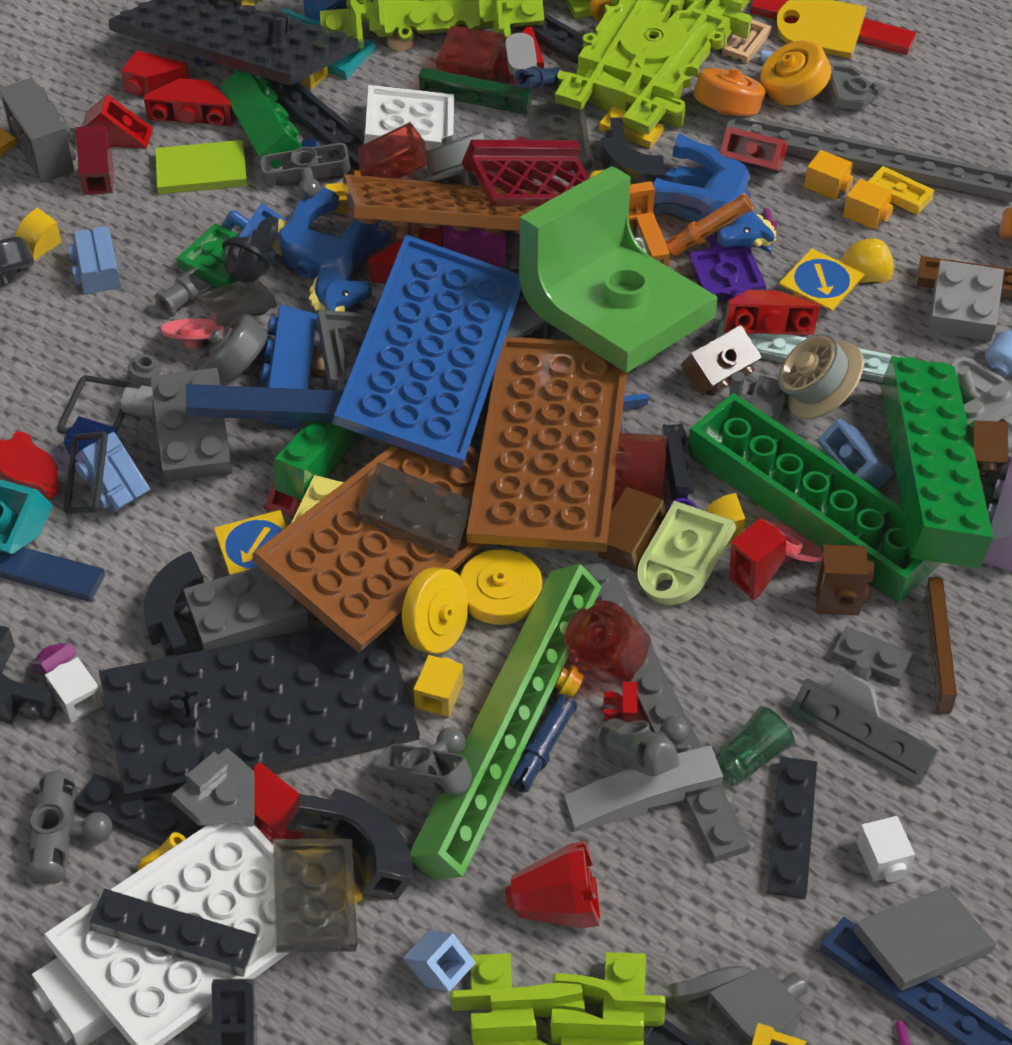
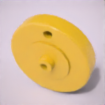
[459,549,543,625]
[402,567,468,654]

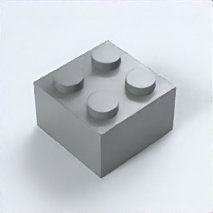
[928,260,1004,341]

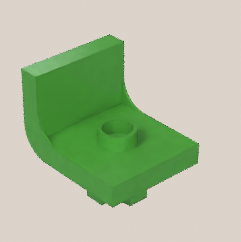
[519,166,718,373]

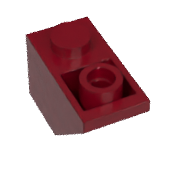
[76,126,115,195]

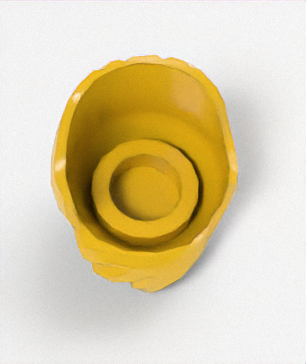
[837,238,894,284]

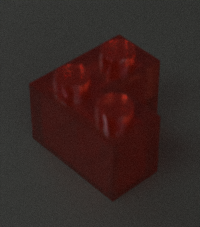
[358,122,427,180]

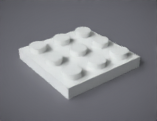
[364,85,454,150]

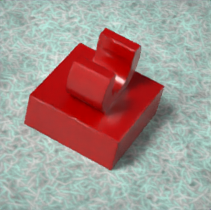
[603,682,637,723]

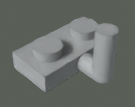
[957,366,1012,424]

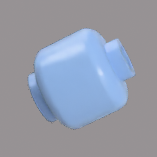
[985,329,1012,378]

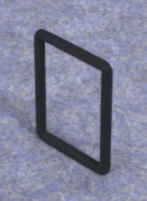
[57,375,130,440]
[64,432,108,514]

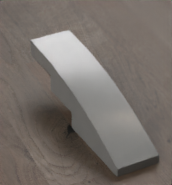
[564,746,723,832]

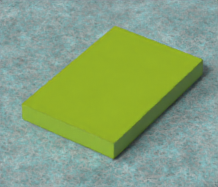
[155,140,247,195]

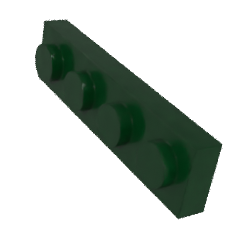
[418,68,532,115]

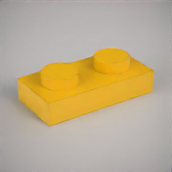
[599,107,664,149]
[868,166,934,215]

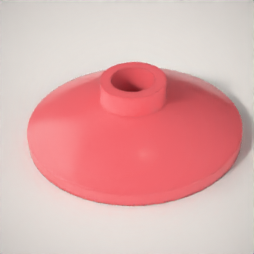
[161,318,225,348]
[766,521,822,563]

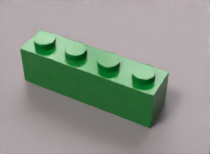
[220,70,302,169]
[274,421,363,500]

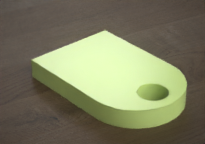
[637,501,737,605]

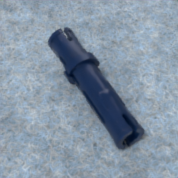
[513,66,564,90]
[508,694,577,793]

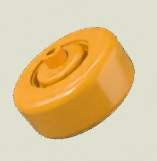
[760,40,831,106]

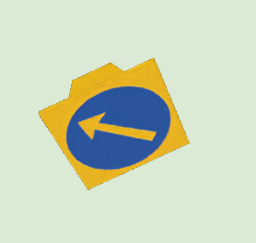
[779,248,865,312]
[214,510,286,575]

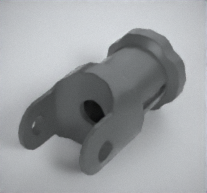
[154,267,212,317]

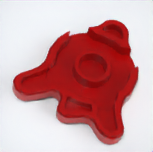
[0,431,59,499]

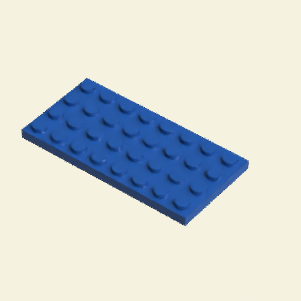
[332,235,521,468]

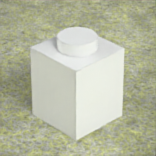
[45,657,104,723]
[857,816,915,882]

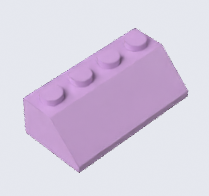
[982,456,1012,571]

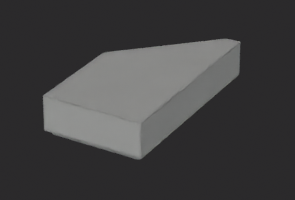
[828,667,881,718]

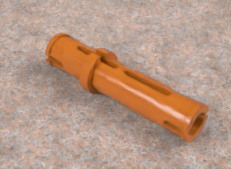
[666,193,754,257]

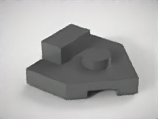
[822,63,884,111]
[171,748,255,826]

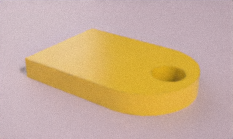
[777,0,866,59]

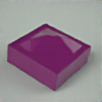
[31,642,77,674]

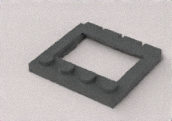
[316,310,374,391]

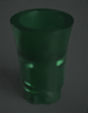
[716,706,795,786]

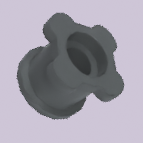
[127,354,161,389]

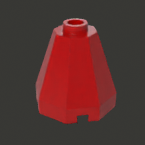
[505,841,601,928]

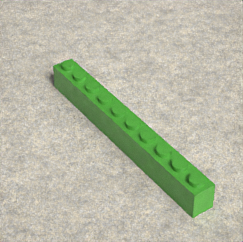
[410,564,602,880]

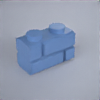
[68,226,121,294]
[817,418,894,490]
[75,432,150,514]

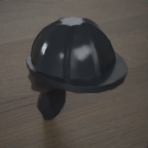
[222,217,279,282]

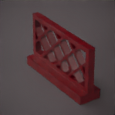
[461,139,589,206]

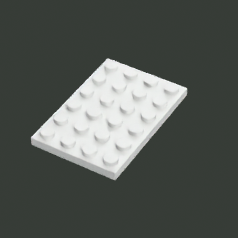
[44,823,335,1045]

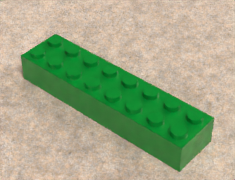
[880,356,993,569]
[688,393,941,603]

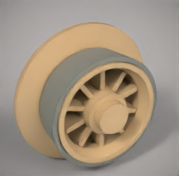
[778,334,864,420]

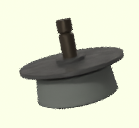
[421,132,484,185]

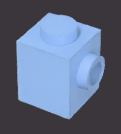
[403,930,476,992]

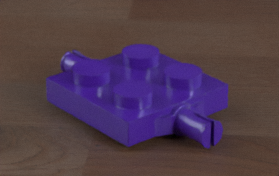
[689,232,766,302]

